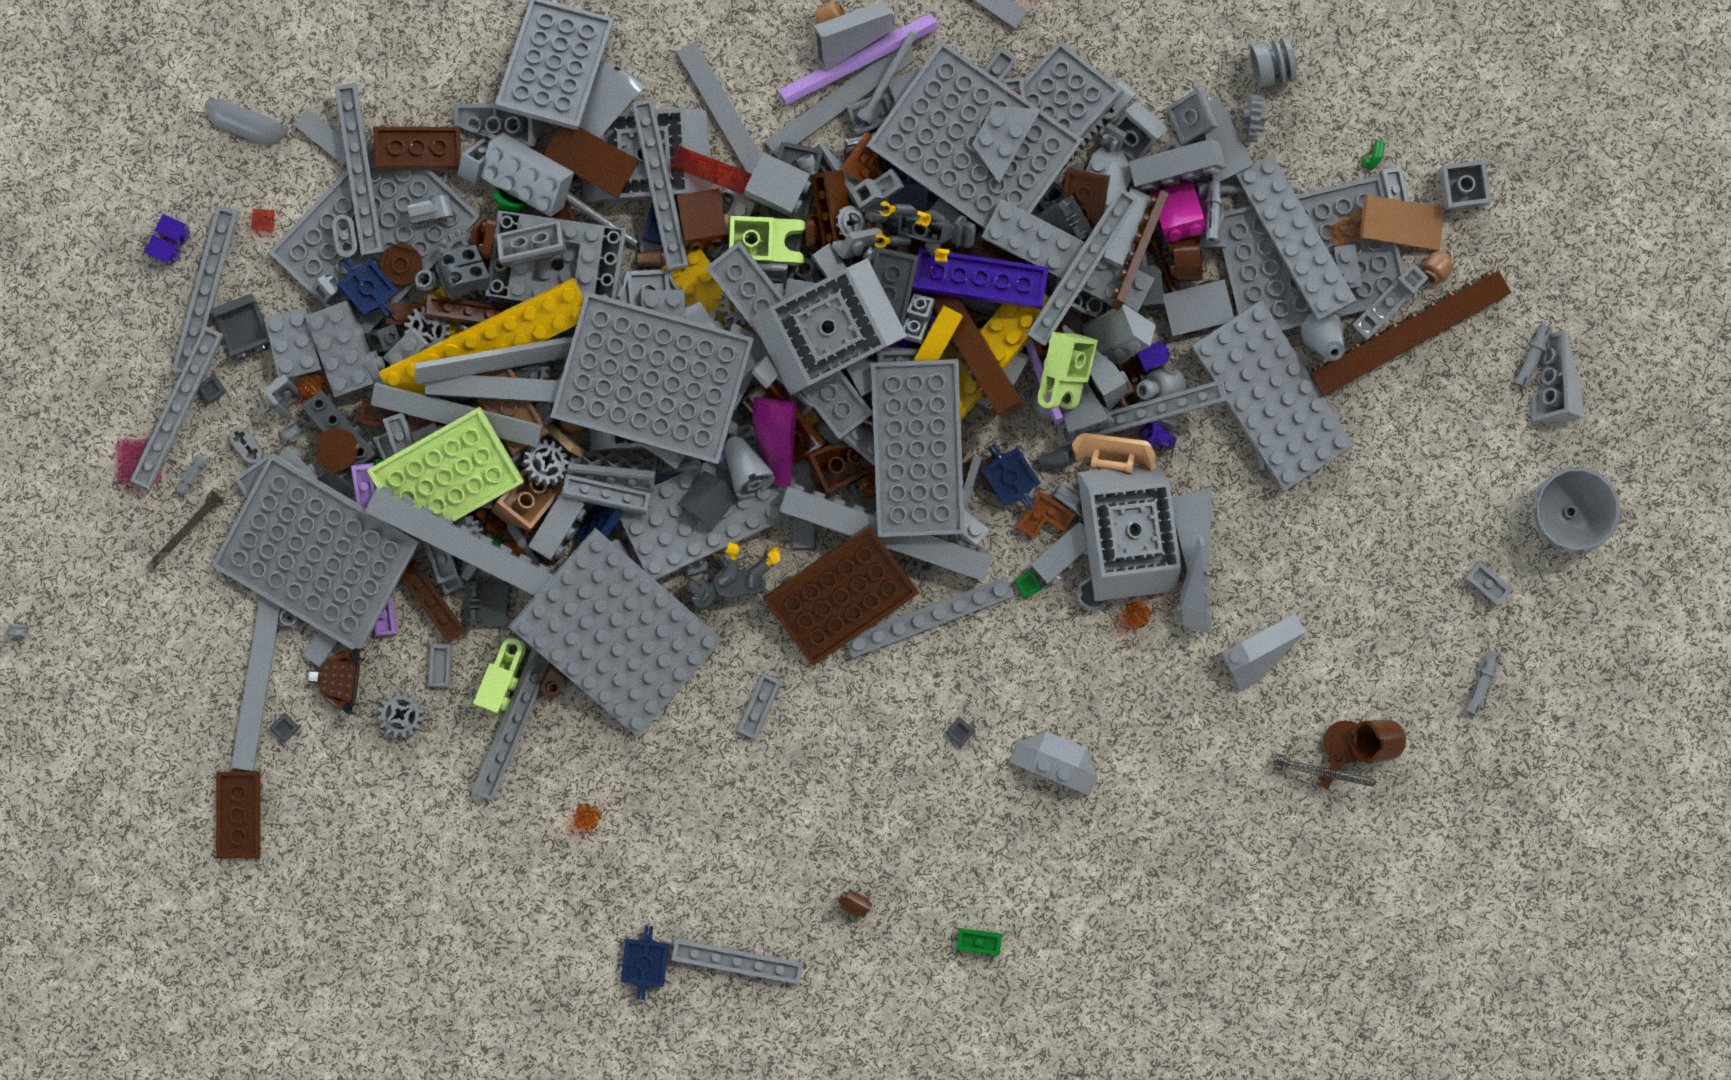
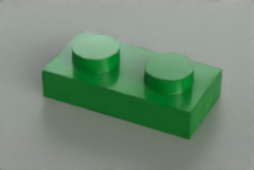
[956,928,1002,955]

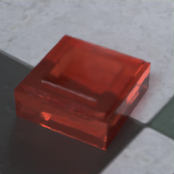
[251,209,275,232]

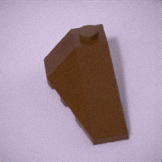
[808,443,875,494]

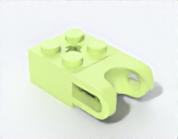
[729,216,806,266]
[1038,332,1098,409]
[473,638,526,714]

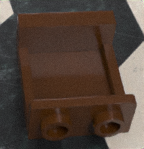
[676,189,728,251]

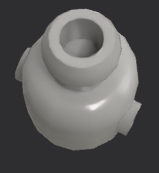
[1136,368,1186,400]

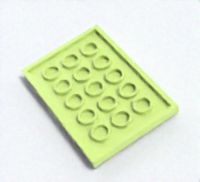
[367,406,524,540]

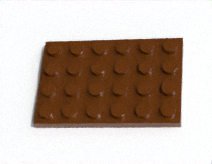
[763,524,919,666]

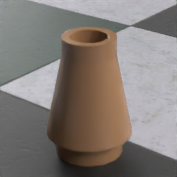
[637,248,666,269]

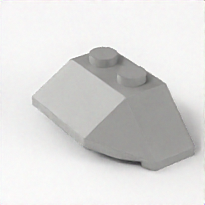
[1086,145,1133,210]
[1009,731,1097,796]

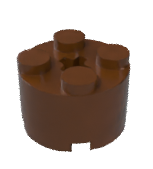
[1169,237,1203,283]

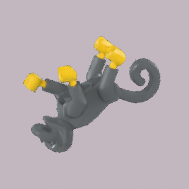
[865,201,976,263]
[687,542,793,609]

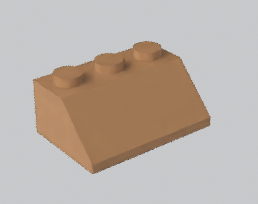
[491,465,564,530]

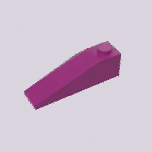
[752,397,797,486]

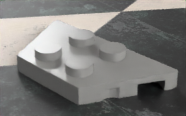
[972,106,1041,183]
[615,269,688,308]

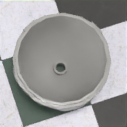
[1531,466,1621,553]

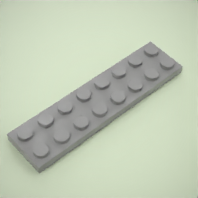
[1235,154,1357,322]
[981,199,1155,313]

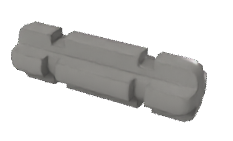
[176,455,206,495]

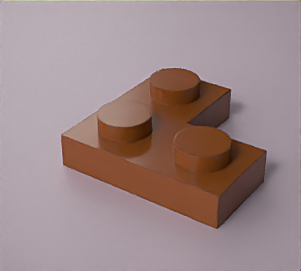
[841,133,884,183]
[1016,491,1076,539]

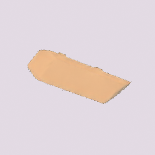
[1072,433,1156,474]

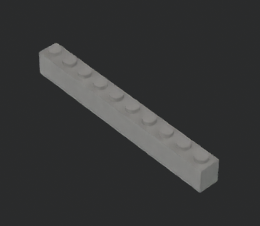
[779,483,992,581]
[365,486,554,596]

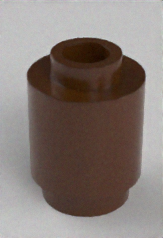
[838,889,872,918]

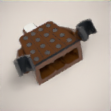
[309,648,365,716]

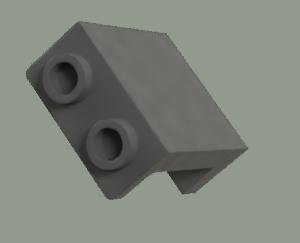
[212,293,270,360]

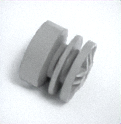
[1250,36,1297,89]

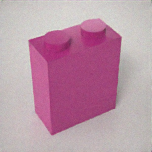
[1151,181,1206,243]

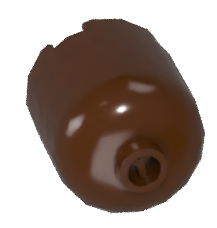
[1351,719,1406,764]

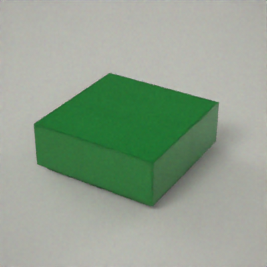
[1014,570,1043,599]

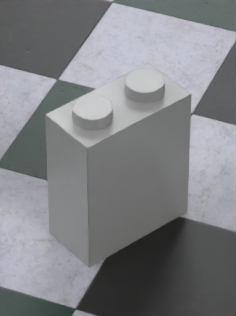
[744,152,811,217]

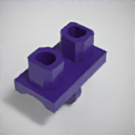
[1139,423,1177,451]

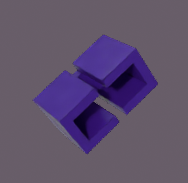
[145,214,190,265]
[1134,341,1171,375]

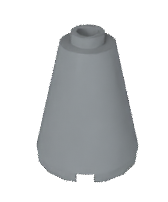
[1301,313,1344,361]
[724,436,775,498]

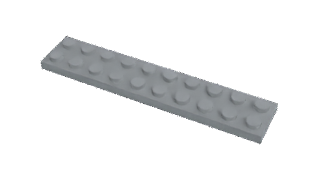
[705,241,873,440]

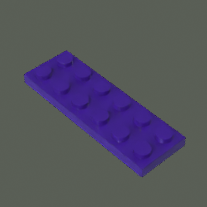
[913,248,1049,310]

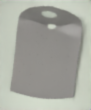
[580,59,646,138]

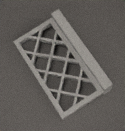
[568,441,659,493]

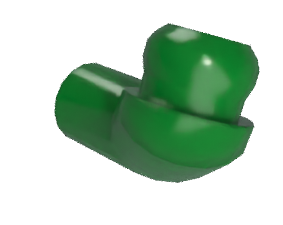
[1362,140,1385,170]

